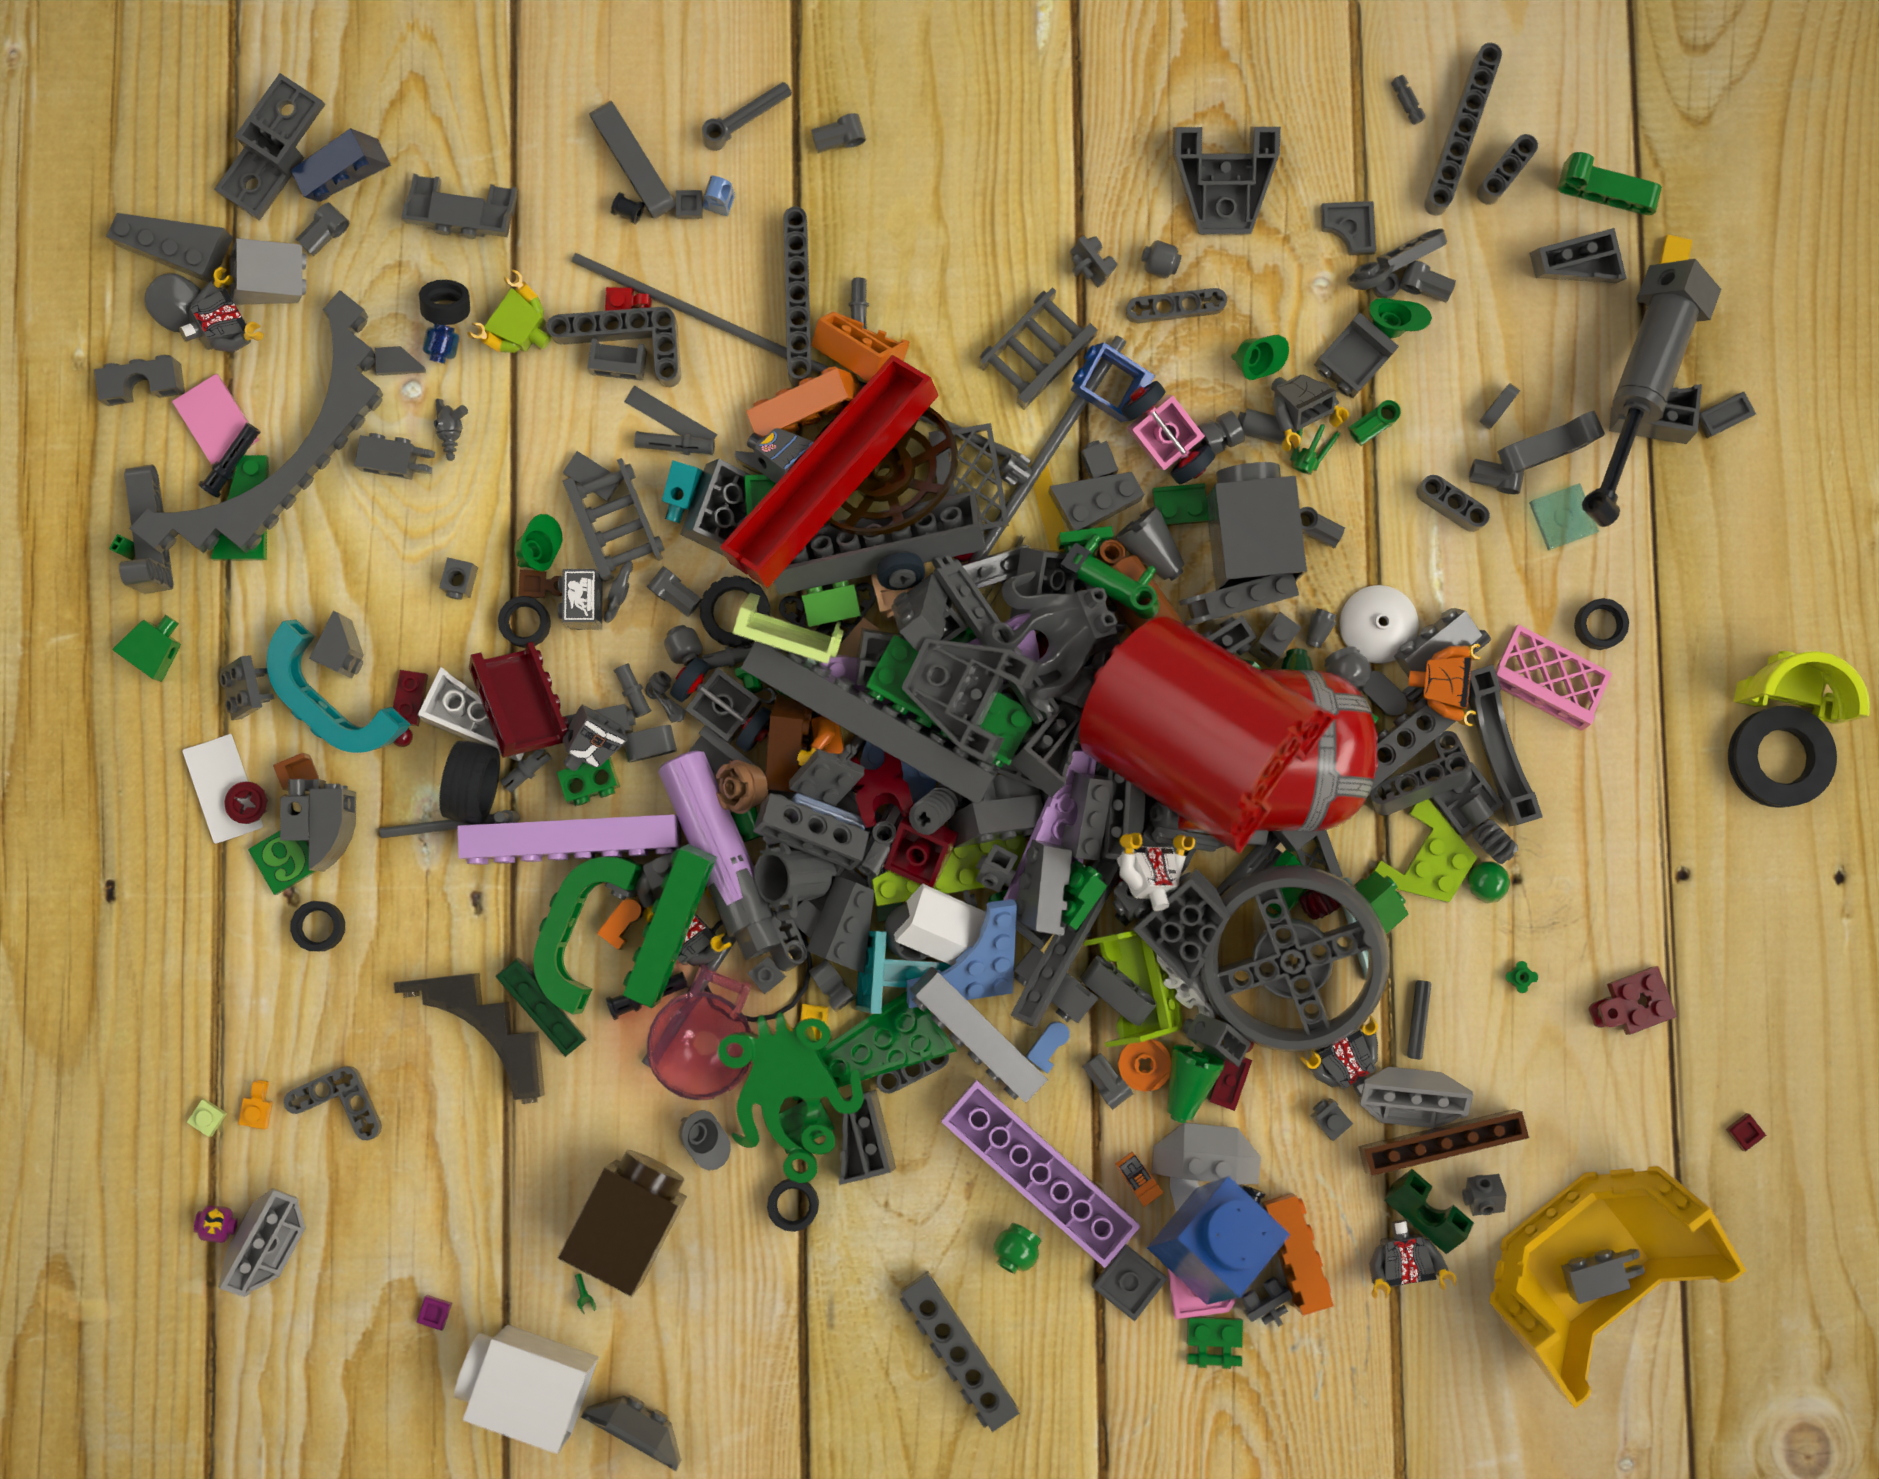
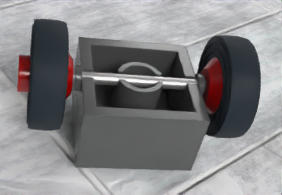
[670,657,772,752]

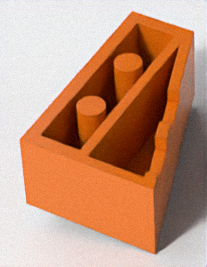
[811,311,910,382]

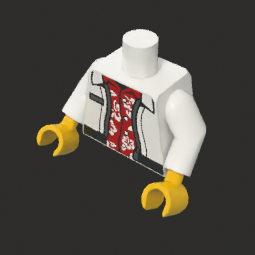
[1117,833,1195,911]

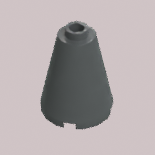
[1115,506,1185,581]

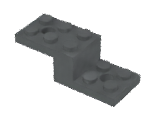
[214,73,325,221]

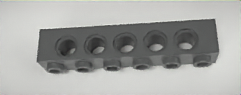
[900,1271,1020,1432]

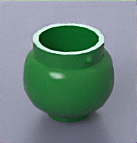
[993,1223,1041,1274]

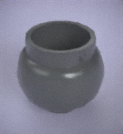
[1324,646,1371,691]

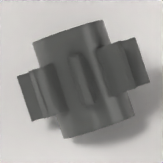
[999,453,1032,486]

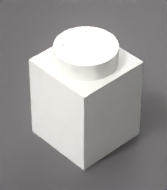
[454,1325,599,1454]

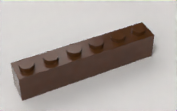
[1358,1109,1529,1176]

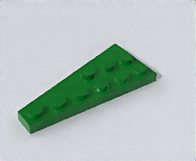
[792,991,956,1101]

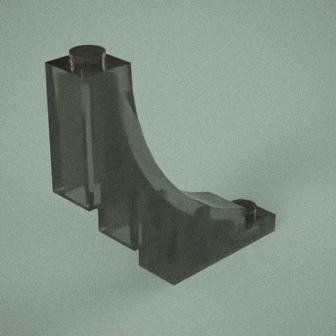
[394,973,545,1104]

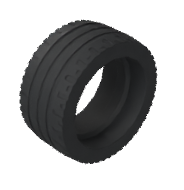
[439,741,500,824]

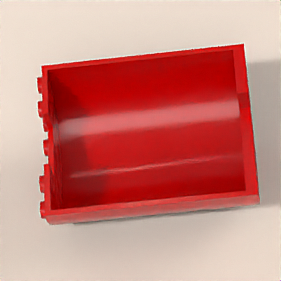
[1079,616,1336,854]

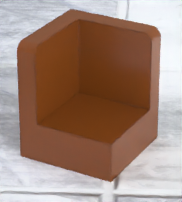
[273,753,319,791]

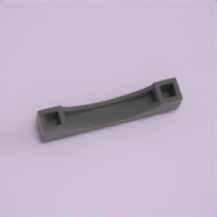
[1468,665,1543,827]

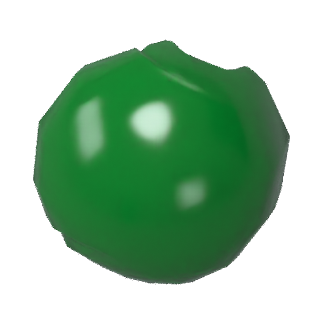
[1468,861,1510,903]

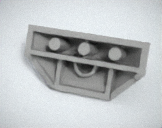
[1360,1067,1473,1128]
[1151,1123,1261,1184]
[218,1188,306,1297]

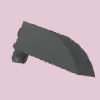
[305,779,356,872]

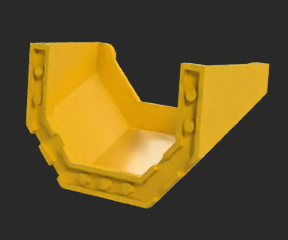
[1489,1166,1747,1409]

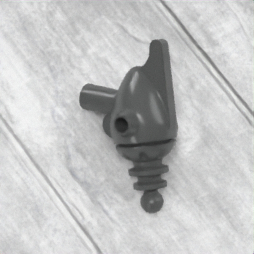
[434,399,468,461]

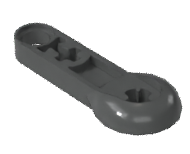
[1347,229,1447,290]

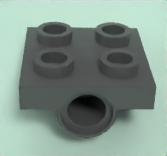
[1431,762,1504,836]

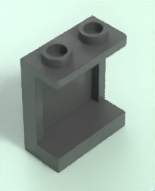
[1314,312,1399,398]

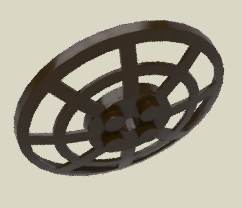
[813,406,958,536]

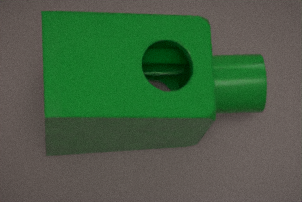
[112,614,181,682]

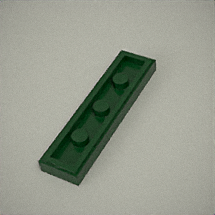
[495,958,587,1057]

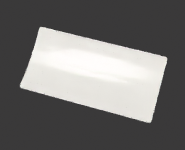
[182,734,263,844]

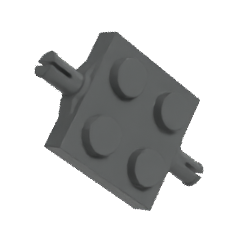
[789,744,864,806]

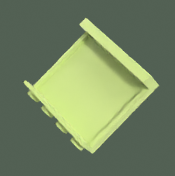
[733,593,844,664]

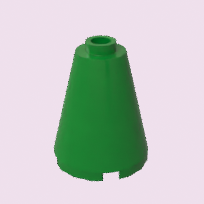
[1167,1044,1225,1123]

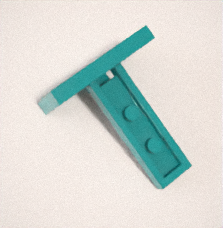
[855,931,952,1014]

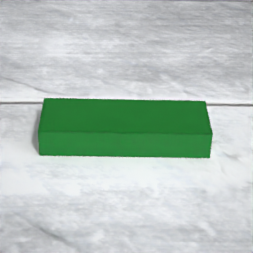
[109,534,135,560]

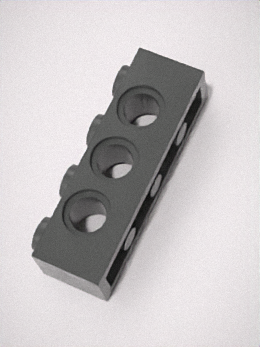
[753,793,869,870]

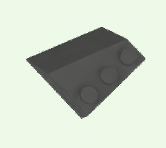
[680,459,750,556]
[1133,868,1230,988]

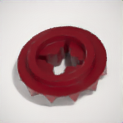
[224,781,269,824]

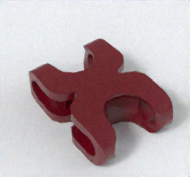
[849,750,913,828]

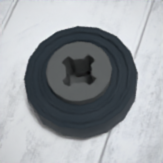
[877,552,925,590]

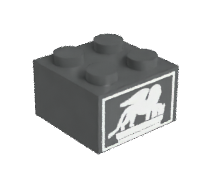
[558,569,603,630]

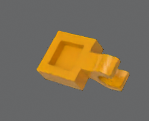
[238,1080,273,1130]

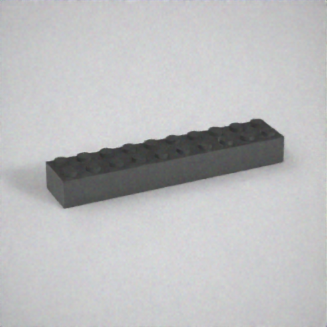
[741,641,999,804]

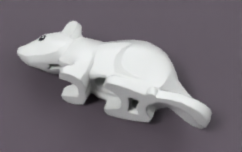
[1157,954,1216,1019]

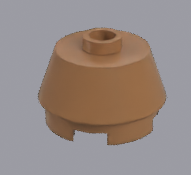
[716,760,768,814]

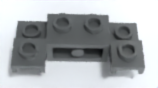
[402,174,518,239]

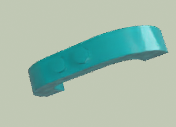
[267,619,411,753]

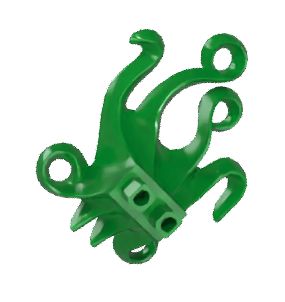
[718,1013,863,1183]

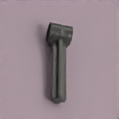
[702,82,792,151]

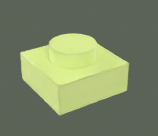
[187,1099,227,1137]

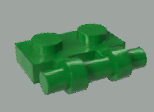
[1187,1317,1243,1369]

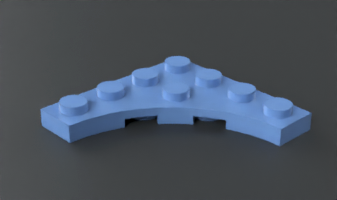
[907,899,1017,1008]

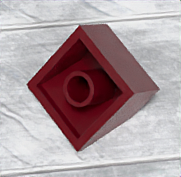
[884,817,959,888]

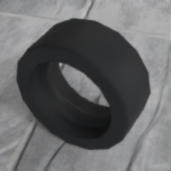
[419,279,470,325]
[498,596,551,648]
[1574,598,1629,650]
[290,901,346,951]
[767,1179,819,1232]

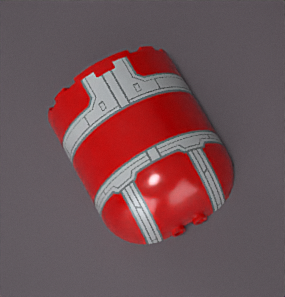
[1178,669,1378,831]

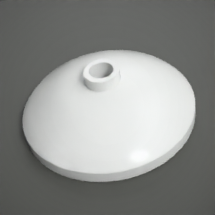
[1339,585,1419,664]

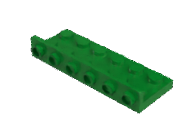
[865,635,1033,768]

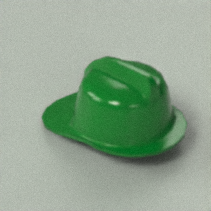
[1369,298,1432,339]
[1231,335,1289,380]
[514,514,563,572]

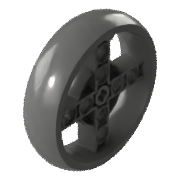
[1199,865,1390,1052]

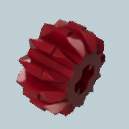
[1299,889,1342,920]

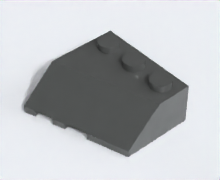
[1010,547,1094,631]

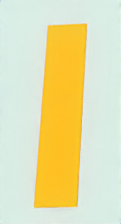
[1028,464,1065,552]

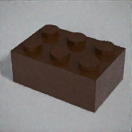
[766,694,813,793]

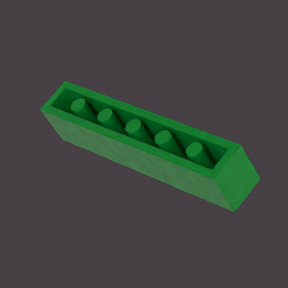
[623,844,717,1008]

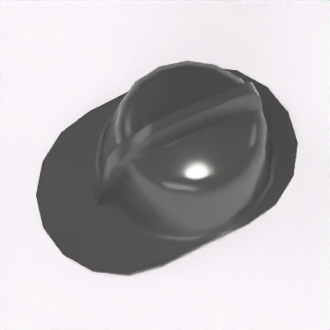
[679,1110,731,1170]

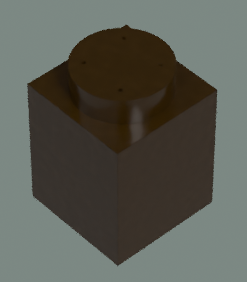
[558,1150,687,1297]

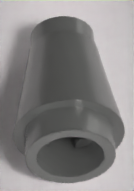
[1306,608,1337,649]

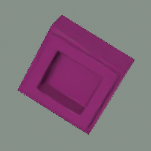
[416,1295,452,1331]

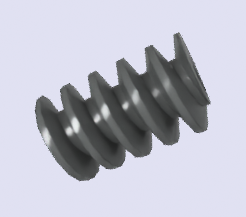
[909,787,958,835]

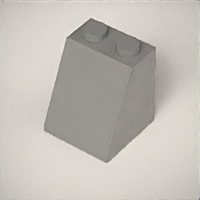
[230,238,307,305]

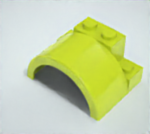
[1734,651,1870,724]

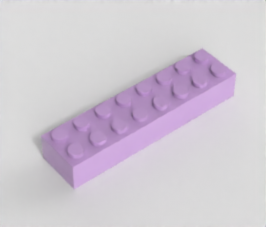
[458,814,681,865]
[941,1079,1141,1268]

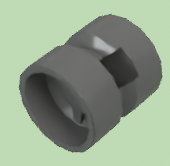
[1197,411,1245,455]

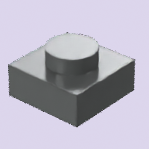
[676,190,703,219]

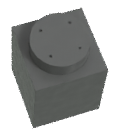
[1207,462,1307,591]

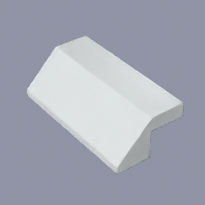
[894,884,986,966]

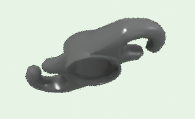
[604,561,633,623]

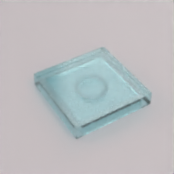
[1529,483,1599,551]

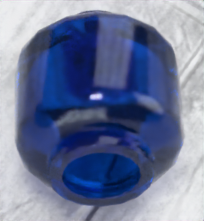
[422,324,460,364]

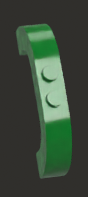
[533,857,644,1015]

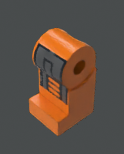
[597,899,644,950]
[1115,1151,1163,1207]

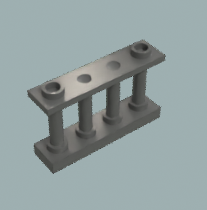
[979,287,1098,410]
[563,458,665,582]

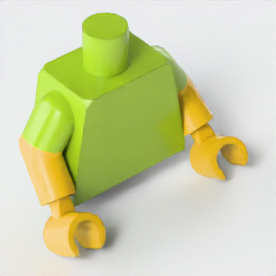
[467,270,551,353]

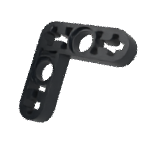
[779,583,876,644]

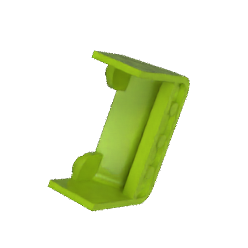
[1083,930,1183,1048]

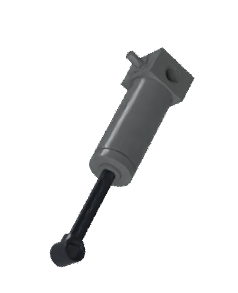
[1582,259,1721,527]

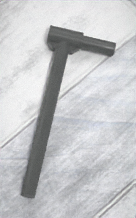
[380,810,520,838]

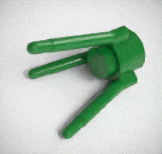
[1290,424,1340,475]

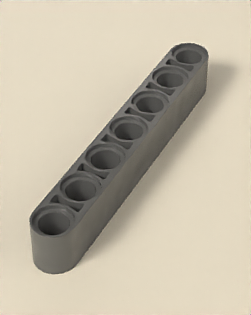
[1424,42,1502,216]
[783,206,812,387]

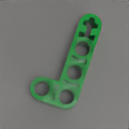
[1557,152,1662,215]

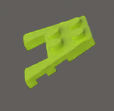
[1370,799,1477,903]

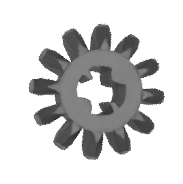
[1472,819,1518,864]

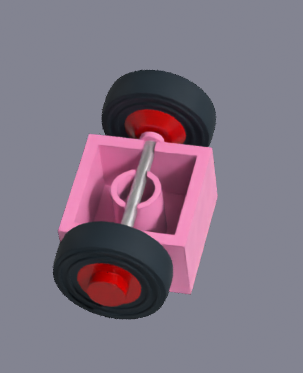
[1121,381,1215,485]

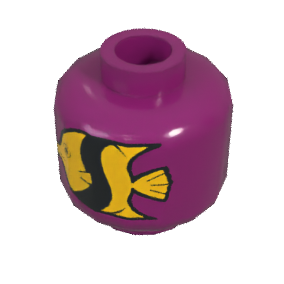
[194,1205,238,1243]

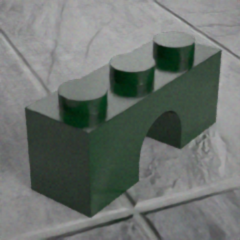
[1384,1169,1474,1254]

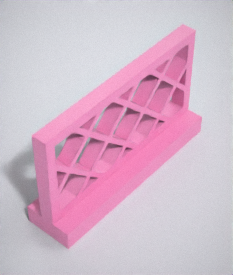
[1495,624,1612,731]

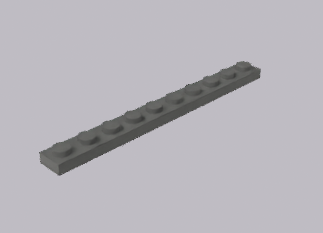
[1010,793,1156,1028]

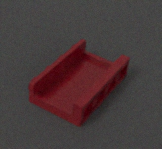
[469,642,569,758]

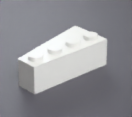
[418,667,524,761]

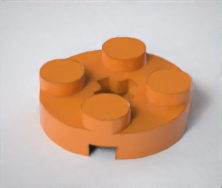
[1117,1039,1171,1092]

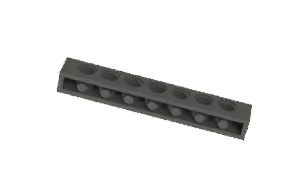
[1272,697,1456,853]

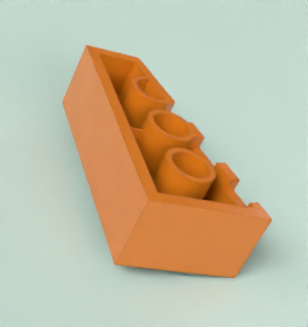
[1262,1193,1334,1316]

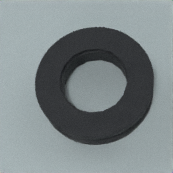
[1728,706,1837,808]

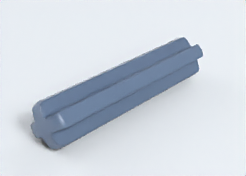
[791,792,865,830]

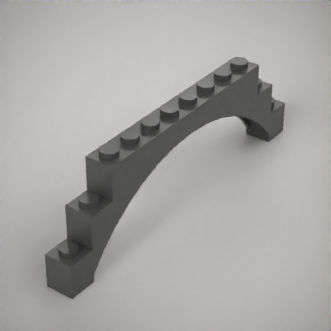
[129,290,383,553]

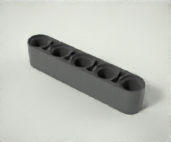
[589,101,676,220]

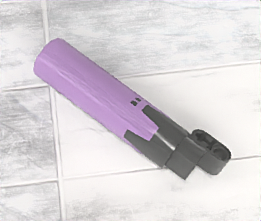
[658,750,807,971]

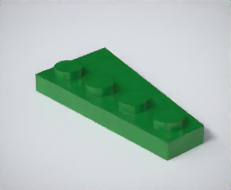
[211,455,269,561]

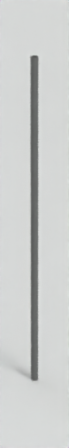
[572,253,1021,458]

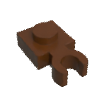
[518,570,562,599]

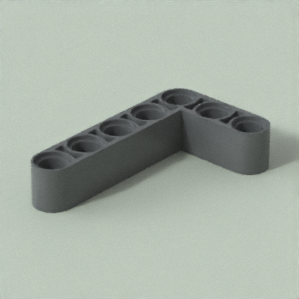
[547,307,681,387]
[119,464,173,594]

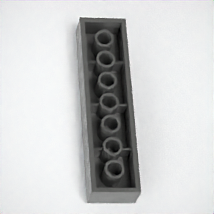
[774,491,986,595]

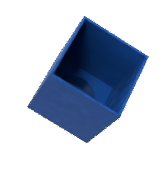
[1147,1176,1290,1305]

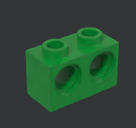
[557,757,621,806]

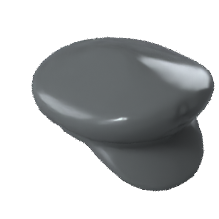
[144,273,201,333]

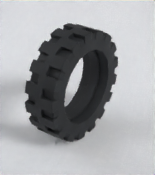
[699,575,771,648]

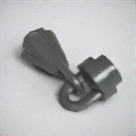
[645,671,686,723]

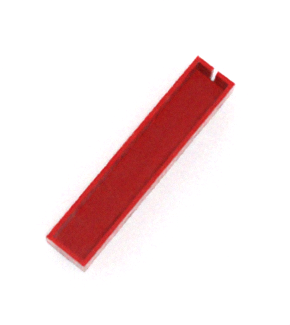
[720,355,939,589]

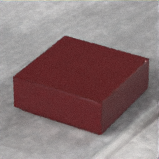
[1726,1113,1767,1152]

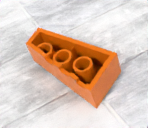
[746,367,861,438]

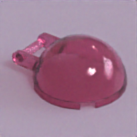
[647,964,753,1100]

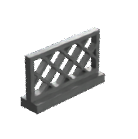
[929,423,1009,531]

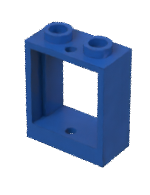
[1071,342,1155,422]

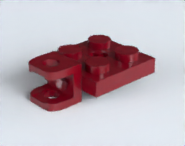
[1589,966,1677,1035]

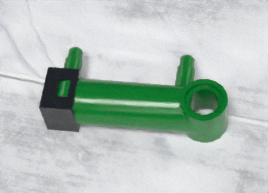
[1061,534,1160,619]

